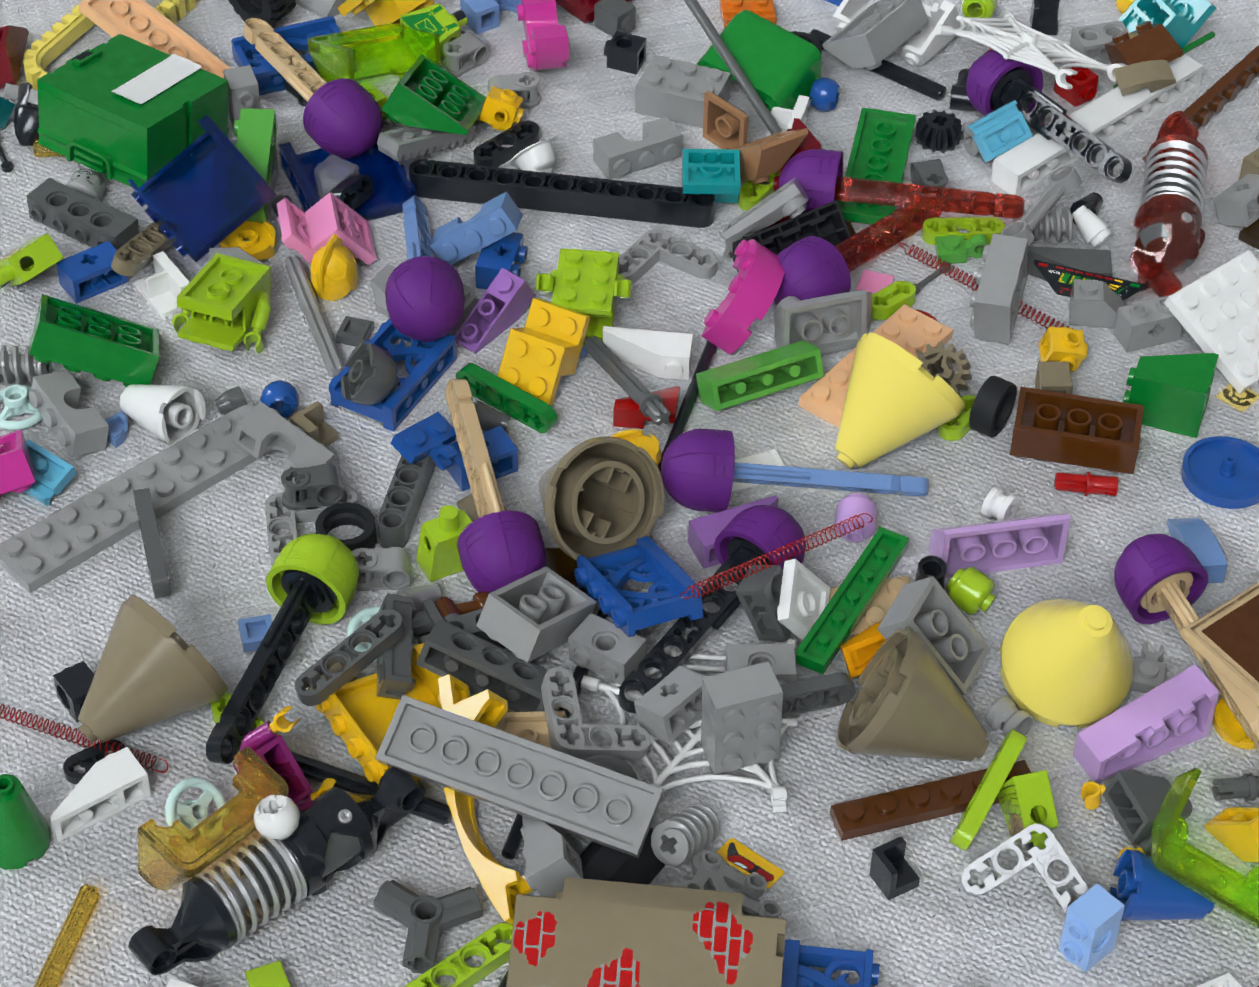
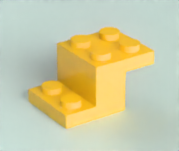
[337,0,435,33]
[498,298,591,405]

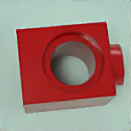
[1053,62,1099,107]

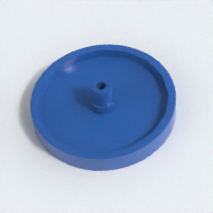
[1181,436,1259,509]

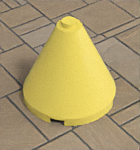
[835,332,965,469]
[999,599,1133,729]

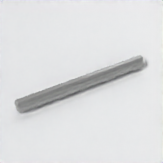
[285,255,345,377]

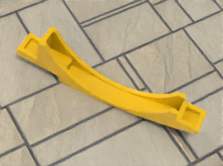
[438,674,533,925]

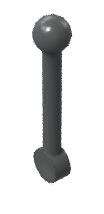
[913,262,951,295]

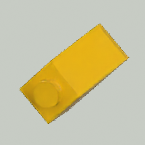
[1204,807,1259,862]

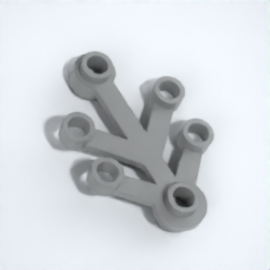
[683,850,782,918]

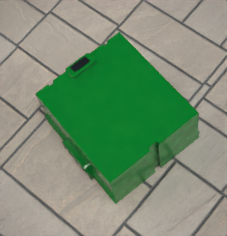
[37,34,229,194]

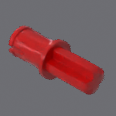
[1054,472,1118,496]

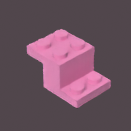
[277,192,377,266]

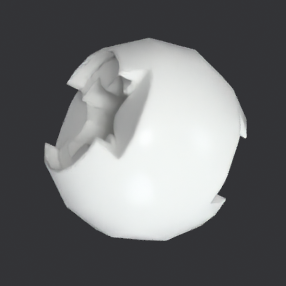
[253,794,300,840]

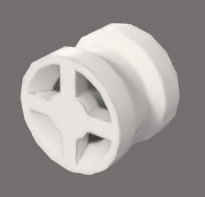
[981,486,1019,521]

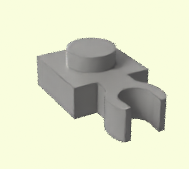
[1129,641,1167,693]

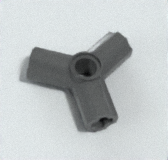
[374,880,483,974]

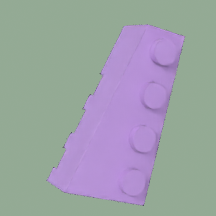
[1073,664,1219,784]

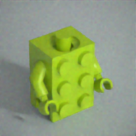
[535,248,632,345]
[172,253,271,354]

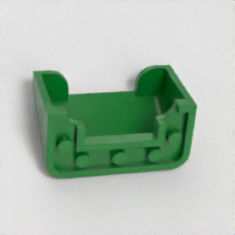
[697,10,822,113]

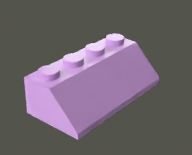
[929,514,1071,578]

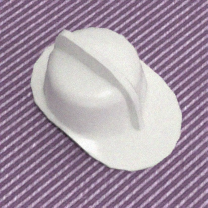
[510,135,558,173]

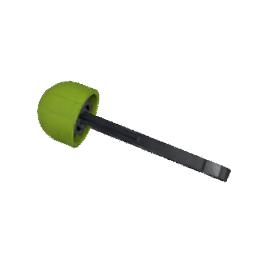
[206,533,359,764]

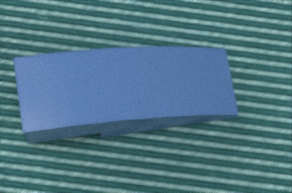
[1167,517,1227,583]

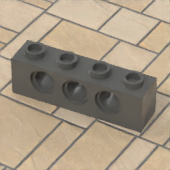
[26,178,140,250]
[416,619,558,712]

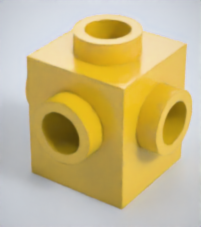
[479,86,525,131]
[1038,327,1088,372]

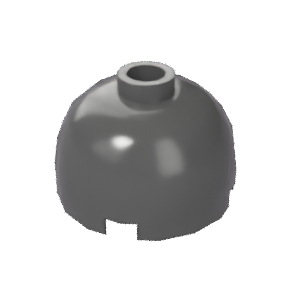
[341,342,399,406]

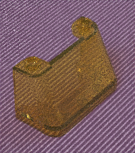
[138,746,289,890]

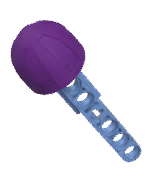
[385,196,465,342]
[661,429,929,512]

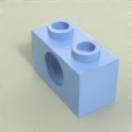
[1059,883,1125,972]

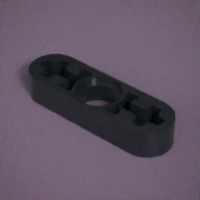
[473,121,540,167]

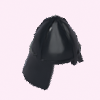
[13,82,39,146]

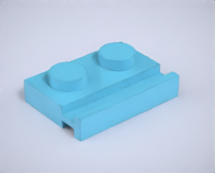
[968,100,1033,162]
[23,439,77,507]

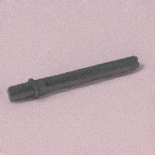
[584,336,670,425]

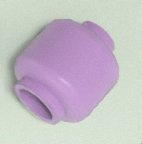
[834,493,878,542]

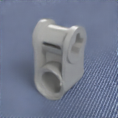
[441,32,491,77]
[487,72,541,109]
[352,547,411,591]

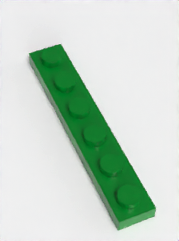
[795,527,910,675]

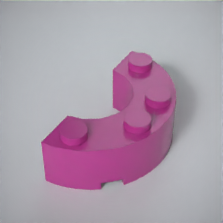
[517,0,569,71]
[702,239,785,355]

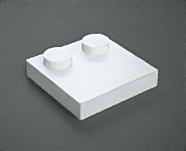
[777,559,831,640]

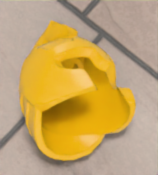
[310,234,359,301]

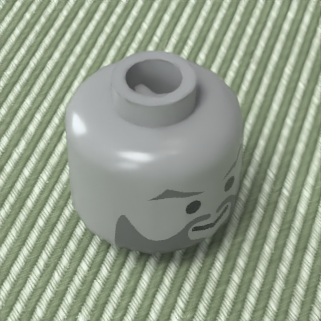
[66,169,106,201]

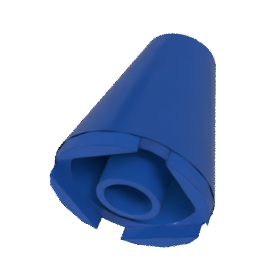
[1110,849,1215,921]

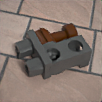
[412,591,506,649]

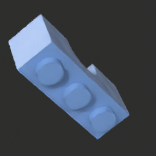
[460,0,521,35]
[429,191,523,265]

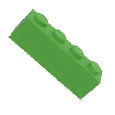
[225,108,278,222]
[696,340,824,411]

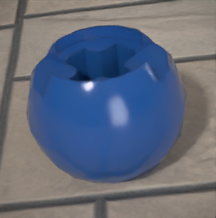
[810,78,840,112]
[260,380,300,418]

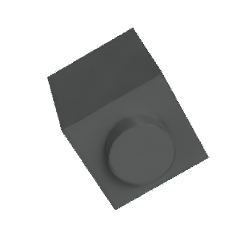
[594,0,636,37]

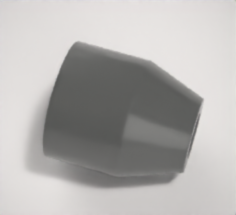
[215,386,247,415]

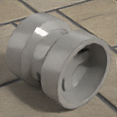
[985,696,1034,738]

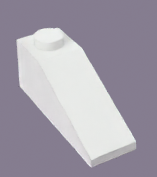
[603,326,693,380]
[50,747,151,843]

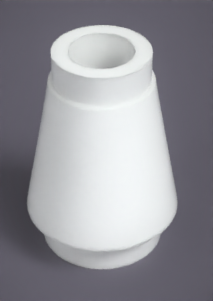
[1072,205,1112,248]

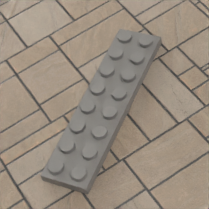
[375,695,664,858]

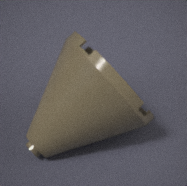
[539,436,665,560]
[78,594,228,743]
[836,627,989,762]

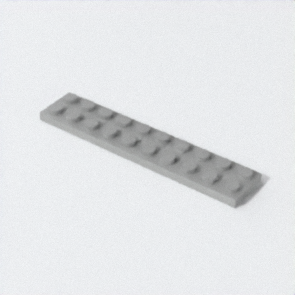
[0,401,273,593]

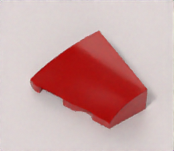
[613,386,680,429]

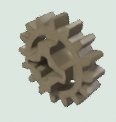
[916,342,972,397]

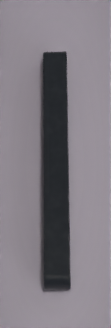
[409,159,715,228]

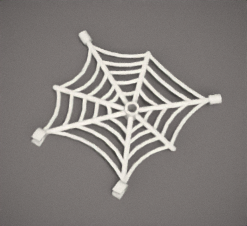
[935,10,1127,89]
[580,639,798,813]

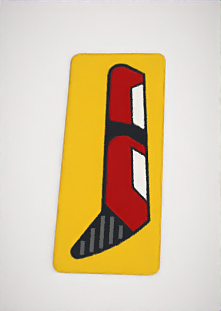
[716,838,784,889]

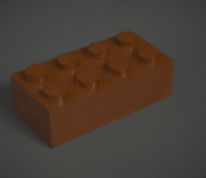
[1010,387,1144,474]

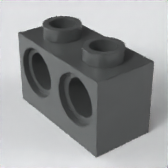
[735,565,792,641]

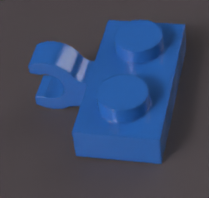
[390,412,458,471]

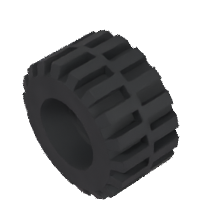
[228,0,296,27]

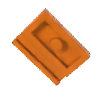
[719,0,777,28]

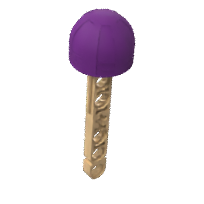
[243,18,382,158]
[446,379,546,594]
[1114,534,1259,753]

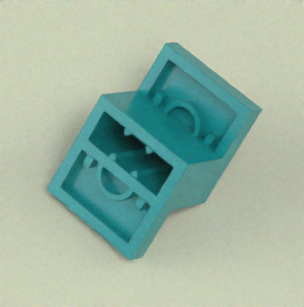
[1118,0,1217,48]
[682,149,741,203]

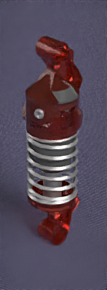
[1129,111,1208,297]

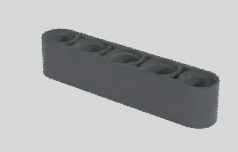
[378,455,436,548]

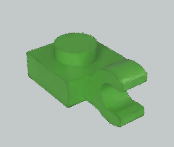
[935,234,987,264]

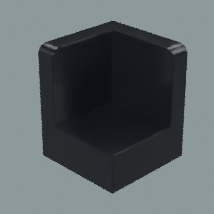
[1030,0,1060,35]
[869,837,920,900]

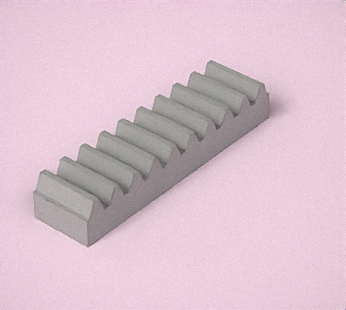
[377,124,476,162]

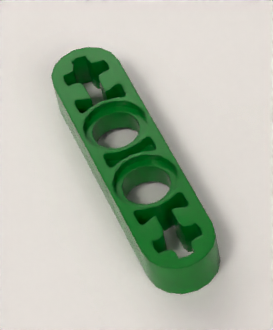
[456,363,558,433]

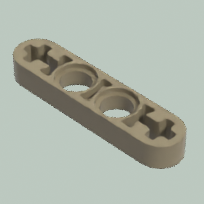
[111,219,179,276]

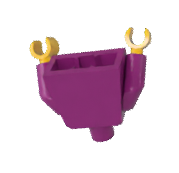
[233,706,336,811]

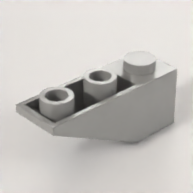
[521,816,583,897]

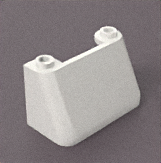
[833,0,961,67]

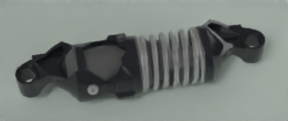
[128,767,425,975]

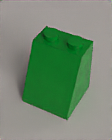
[1123,353,1219,438]

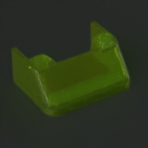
[307,24,441,83]
[1151,768,1259,929]

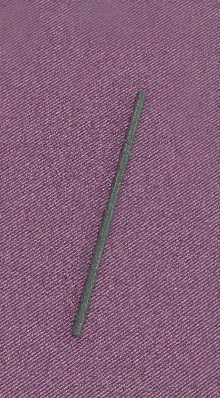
[684,0,783,135]

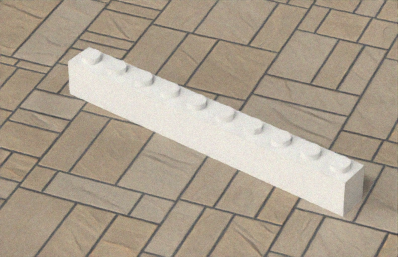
[991,54,1203,198]

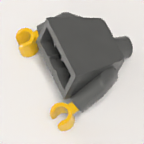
[1081,769,1192,859]

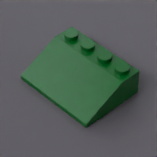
[381,54,486,135]
[29,294,159,387]

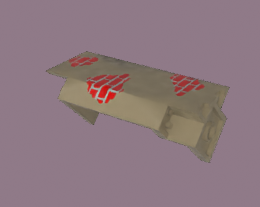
[506,877,787,987]

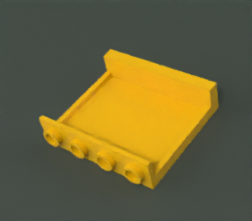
[315,643,442,785]

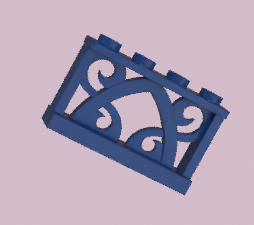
[231,16,356,96]
[329,318,457,432]
[574,536,703,637]
[781,939,880,987]

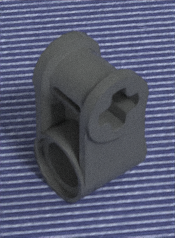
[910,159,948,209]
[281,464,344,510]

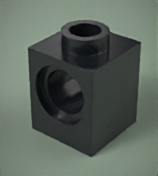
[604,31,647,75]
[53,661,94,723]

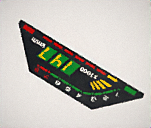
[1034,260,1147,301]

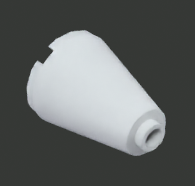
[120,384,206,445]

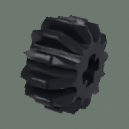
[915,109,962,153]

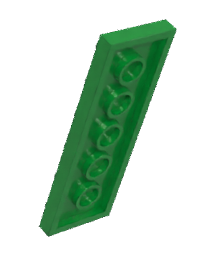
[838,108,916,227]

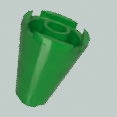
[0,774,51,869]

